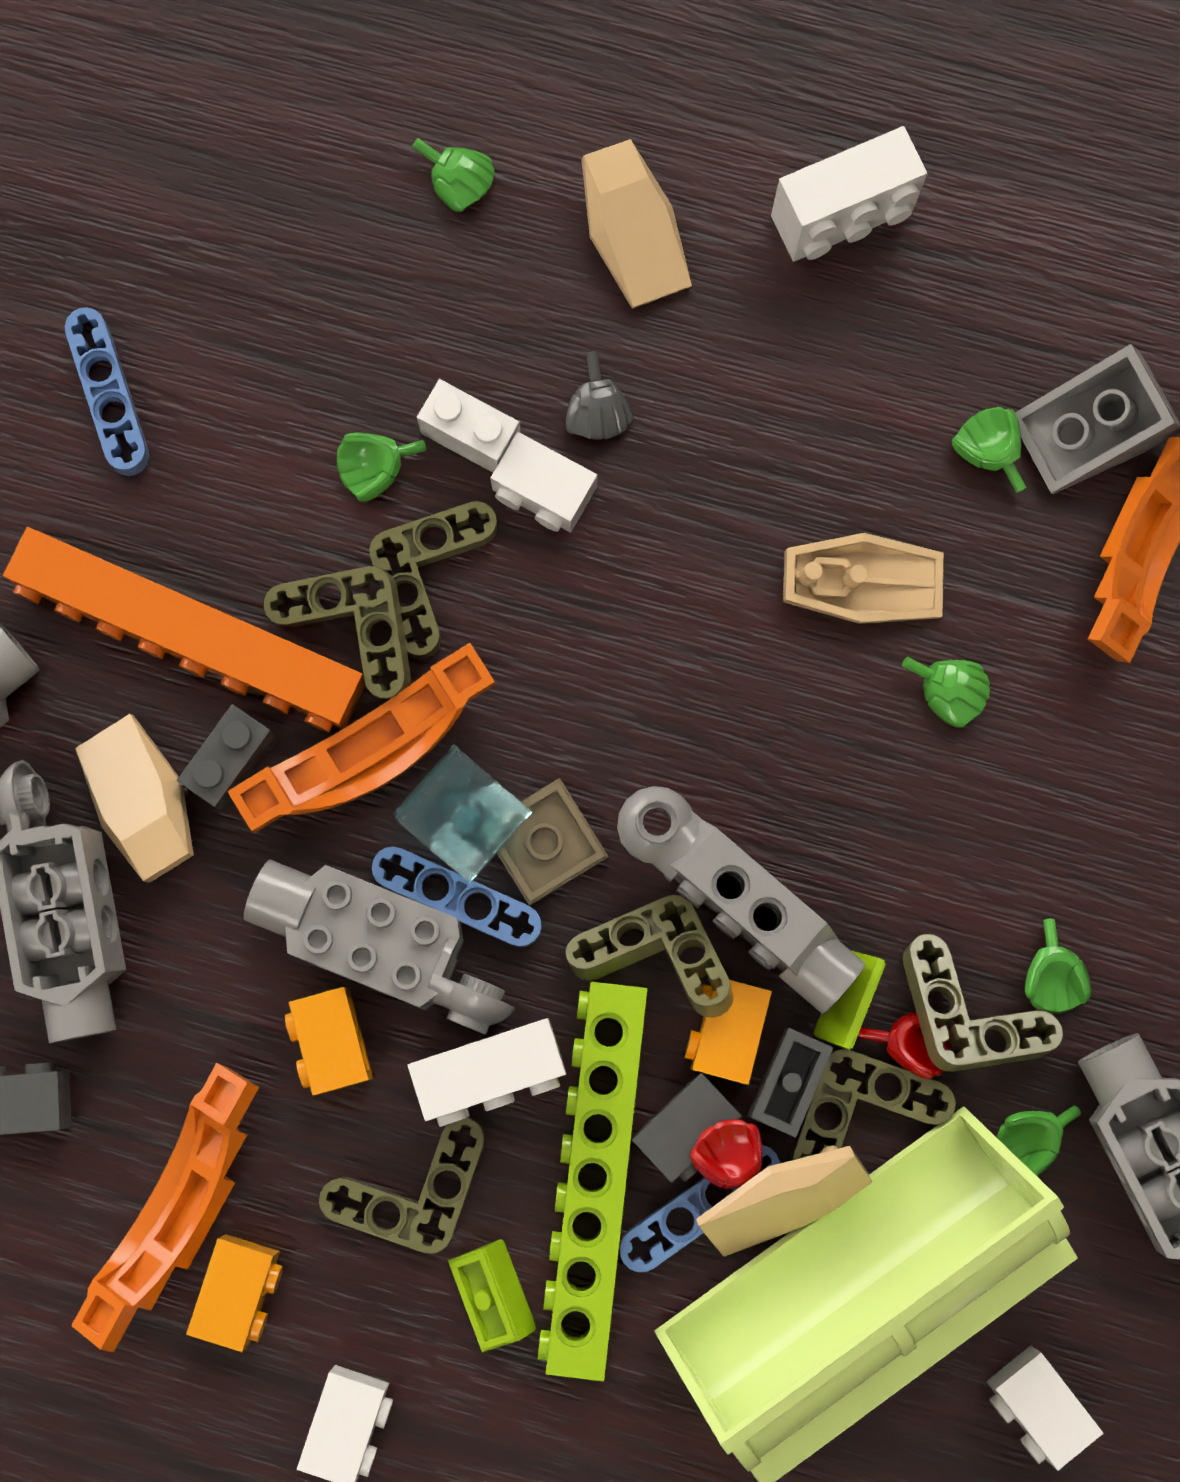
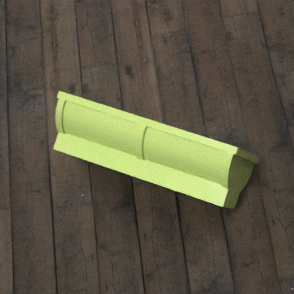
[654,1106,1078,1482]

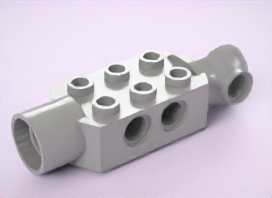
[0,760,126,1044]
[617,786,866,1014]
[244,859,516,1035]
[1078,1033,1180,1259]

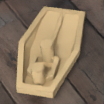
[581,139,692,309]
[783,533,944,624]
[75,714,194,883]
[696,1146,872,1257]

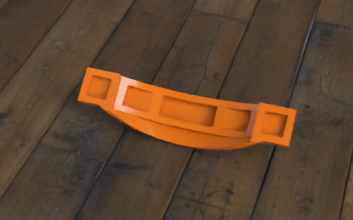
[1088,437,1180,663]
[227,643,496,833]
[71,1063,259,1352]

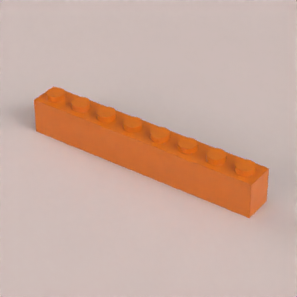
[3,527,366,733]

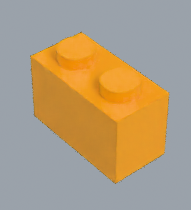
[684,980,772,1085]
[285,987,373,1096]
[186,1234,283,1352]

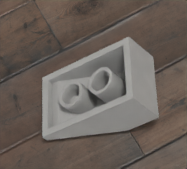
[1015,344,1180,494]

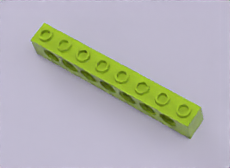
[537,982,647,1381]

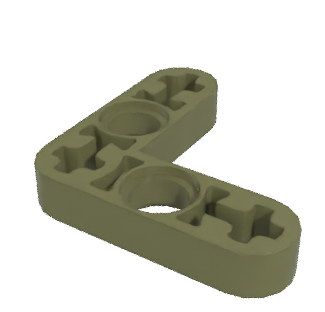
[369,501,498,660]
[264,566,411,700]
[566,895,734,1018]
[903,934,1063,1072]
[790,1049,956,1161]
[319,1117,485,1254]

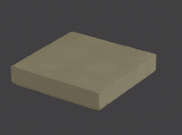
[481,778,609,906]

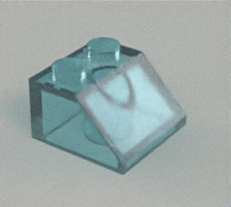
[393,744,532,883]

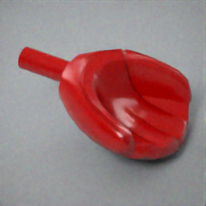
[858,1012,952,1079]
[690,1119,762,1189]

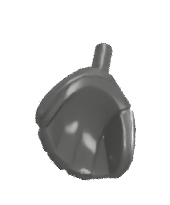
[565,351,633,440]

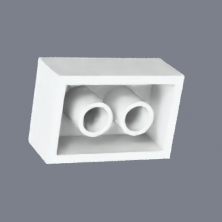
[771,126,927,262]
[407,1018,567,1127]

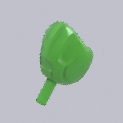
[412,137,495,212]
[952,407,1026,493]
[337,432,426,502]
[902,657,990,728]
[1025,919,1092,1014]
[997,1105,1081,1176]

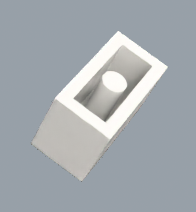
[417,379,521,472]
[490,431,597,533]
[986,1345,1104,1471]
[297,1365,393,1482]

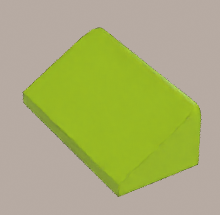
[814,951,886,1050]
[448,1239,536,1352]

